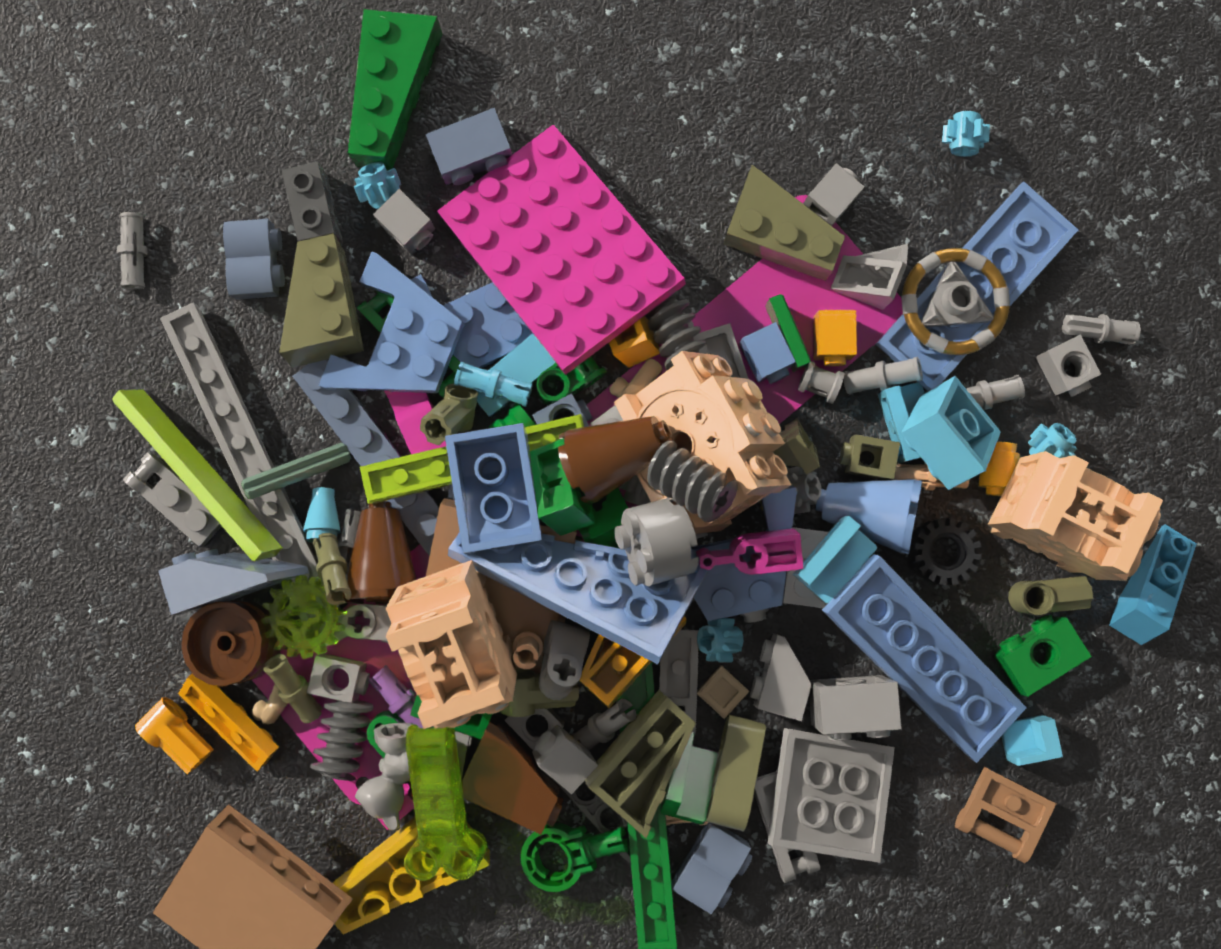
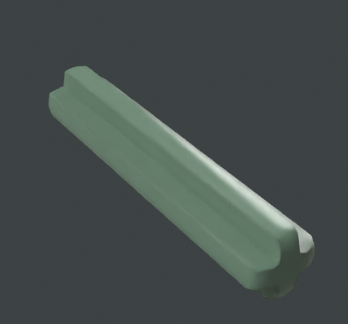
[241,443,351,499]

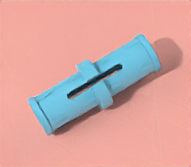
[454,362,533,407]

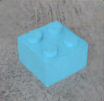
[901,376,1001,490]

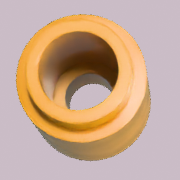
[979,442,1020,496]

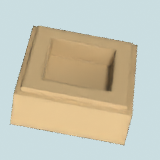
[697,665,749,719]

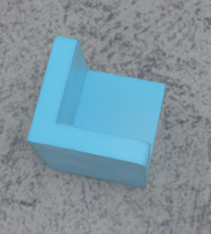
[1001,715,1063,766]

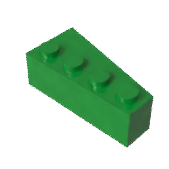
[348,9,443,170]

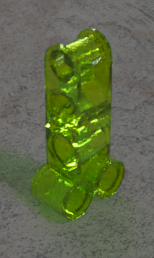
[404,724,487,881]

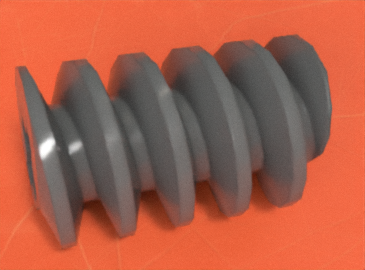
[644,295,711,370]
[647,440,738,522]
[310,699,374,781]

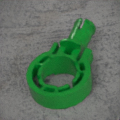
[521,822,629,892]

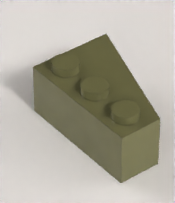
[723,165,845,281]
[279,233,364,368]
[585,690,696,838]

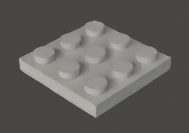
[768,728,895,863]

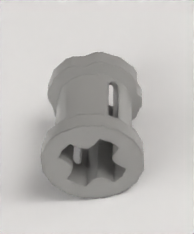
[798,361,845,404]

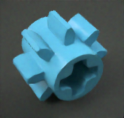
[942,111,990,157]
[354,162,401,209]
[1028,423,1077,458]
[697,618,743,663]

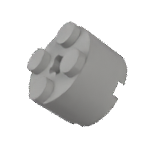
[614,498,698,586]

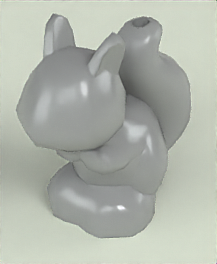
[355,723,453,832]

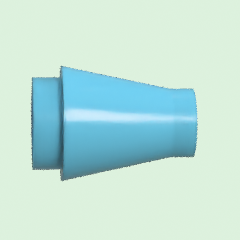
[303,487,341,543]

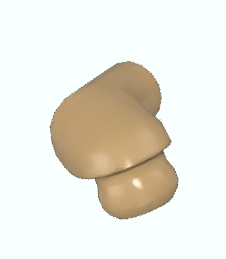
[610,359,662,399]
[252,684,288,724]

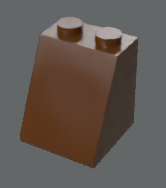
[456,713,564,835]

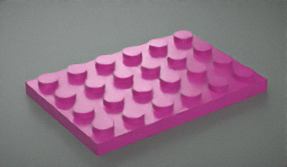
[437,125,686,375]

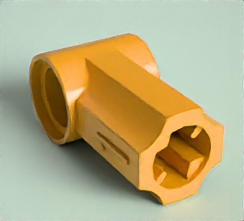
[135,697,214,774]

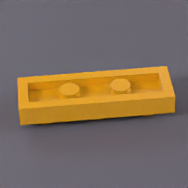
[178,673,279,772]

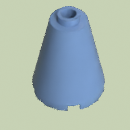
[816,479,922,554]

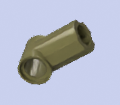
[420,383,478,446]
[1008,576,1093,615]
[501,668,579,717]

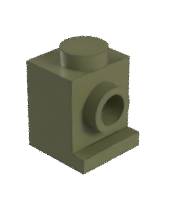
[839,435,900,481]

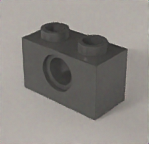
[281,161,343,244]

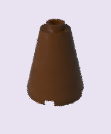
[558,416,673,505]
[343,502,417,604]

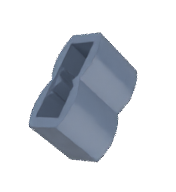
[223,219,285,300]
[671,822,752,914]

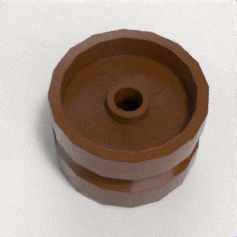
[181,600,282,686]

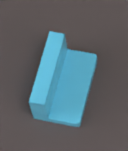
[877,382,925,464]
[792,516,877,603]

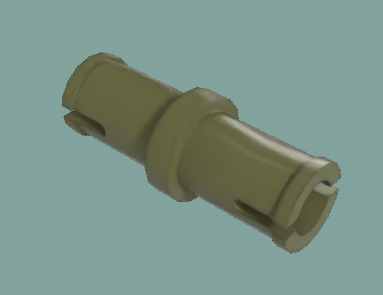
[313,533,352,605]
[263,654,323,724]

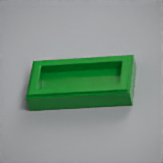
[765,294,811,372]

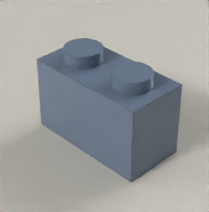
[426,108,512,185]

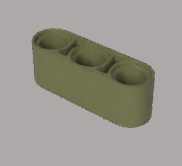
[706,714,766,831]

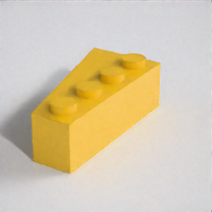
[333,794,490,934]

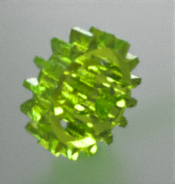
[261,575,347,659]

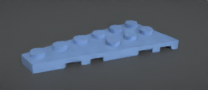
[448,532,708,664]

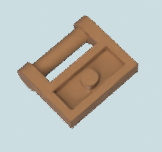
[955,767,1056,863]

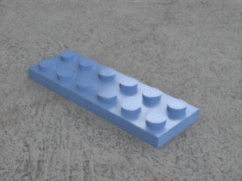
[875,181,1078,391]
[822,554,1027,763]

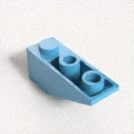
[1109,524,1197,645]

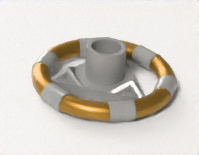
[901,248,1010,355]

